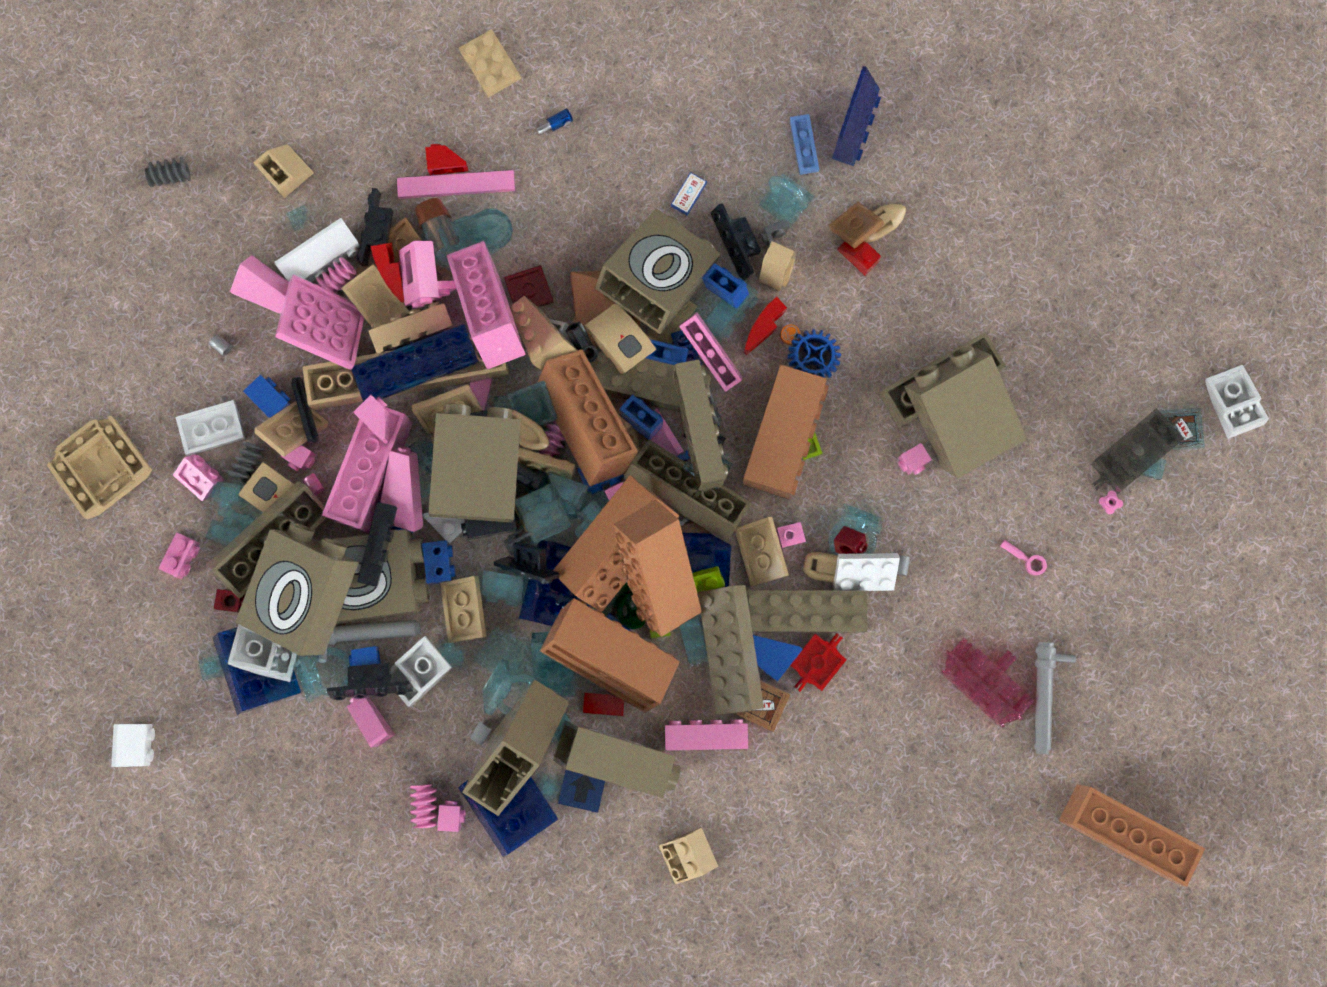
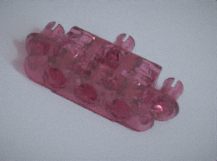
[941,637,1034,728]

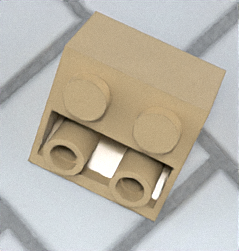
[253,144,314,198]
[659,828,718,884]

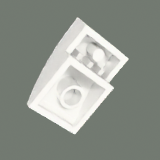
[1205,365,1269,439]
[228,624,297,682]
[391,636,452,707]

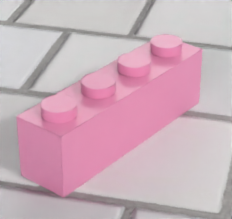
[679,312,742,392]
[665,719,748,750]

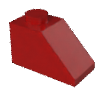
[425,144,469,176]
[837,241,882,276]

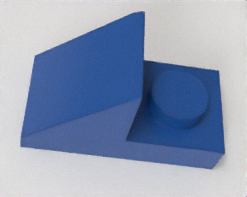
[646,339,689,365]

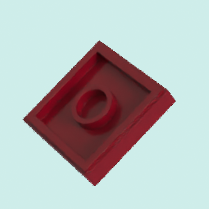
[504,265,554,308]

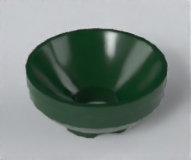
[616,592,645,629]

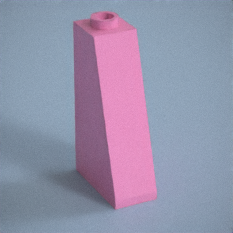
[230,255,289,314]
[380,446,423,532]

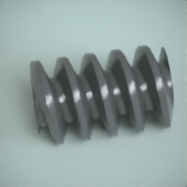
[145,157,191,187]
[227,441,266,485]

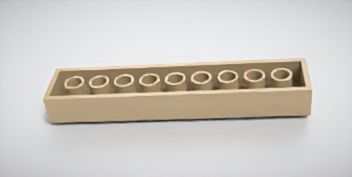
[303,336,509,410]

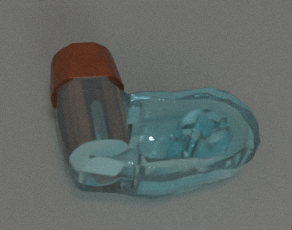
[415,198,513,266]

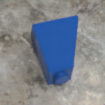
[753,635,803,682]

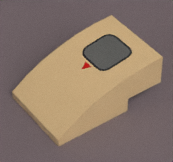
[584,303,656,374]
[238,462,294,512]

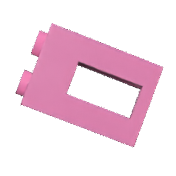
[399,241,457,309]

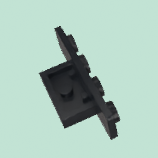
[357,188,394,267]
[710,203,761,281]
[357,502,398,587]
[493,541,560,584]
[327,663,413,701]

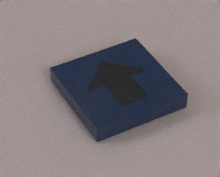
[558,770,605,813]

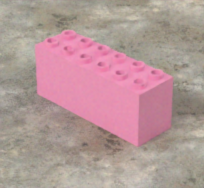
[447,241,526,369]
[322,407,413,534]

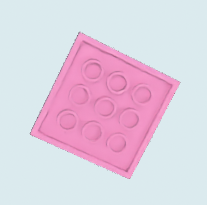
[275,275,364,370]

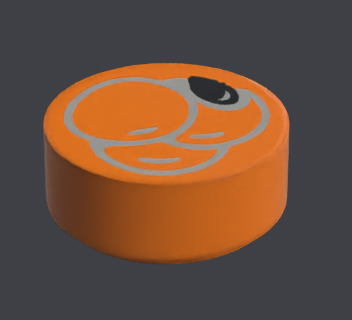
[780,324,800,345]

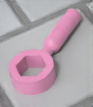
[1000,540,1047,576]

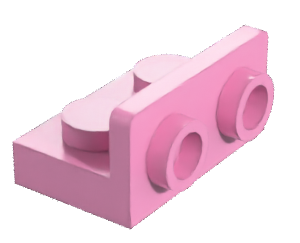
[173,454,224,501]
[158,532,200,579]

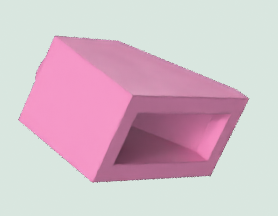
[353,395,389,444]

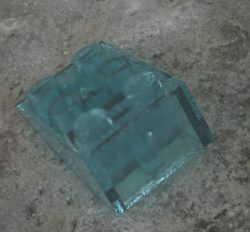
[531,632,576,697]

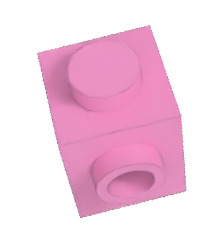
[898,443,932,475]
[280,445,316,471]
[776,522,806,548]
[437,800,466,832]

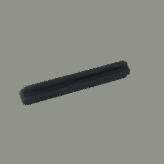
[291,377,319,443]

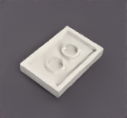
[176,400,246,456]
[833,553,900,591]

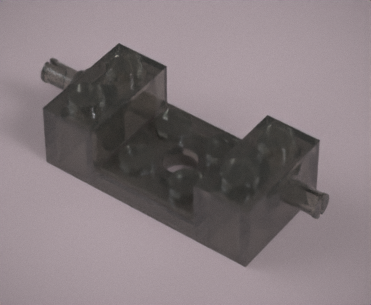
[1091,408,1184,494]

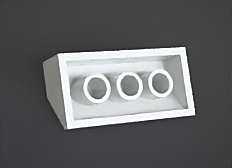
[274,218,361,282]

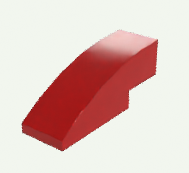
[370,242,404,303]
[744,296,787,356]

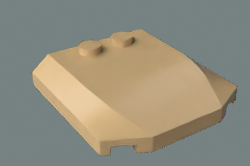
[47,416,152,520]

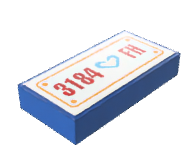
[671,172,707,216]

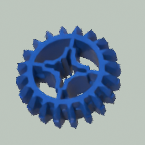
[787,329,841,378]

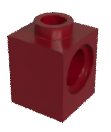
[834,526,868,554]
[214,589,246,613]

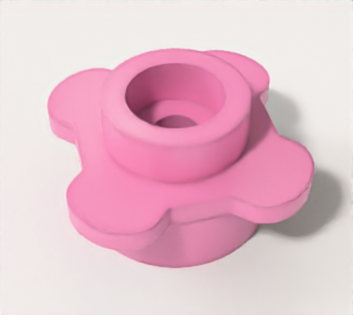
[1099,491,1123,514]

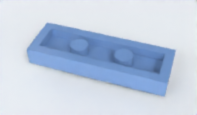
[790,114,819,175]

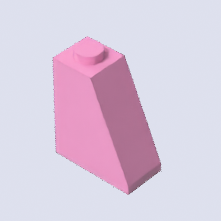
[347,696,395,748]

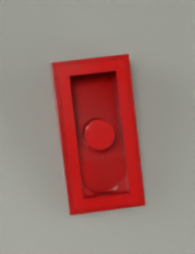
[583,693,625,716]

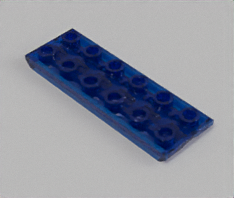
[352,324,478,402]

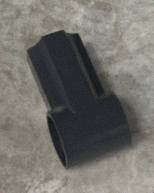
[565,321,598,363]
[516,462,549,496]

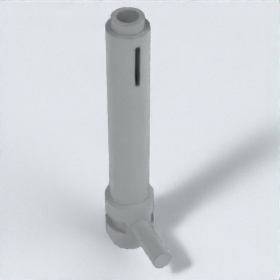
[318,620,421,663]
[1034,642,1076,754]

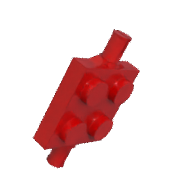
[790,633,847,692]

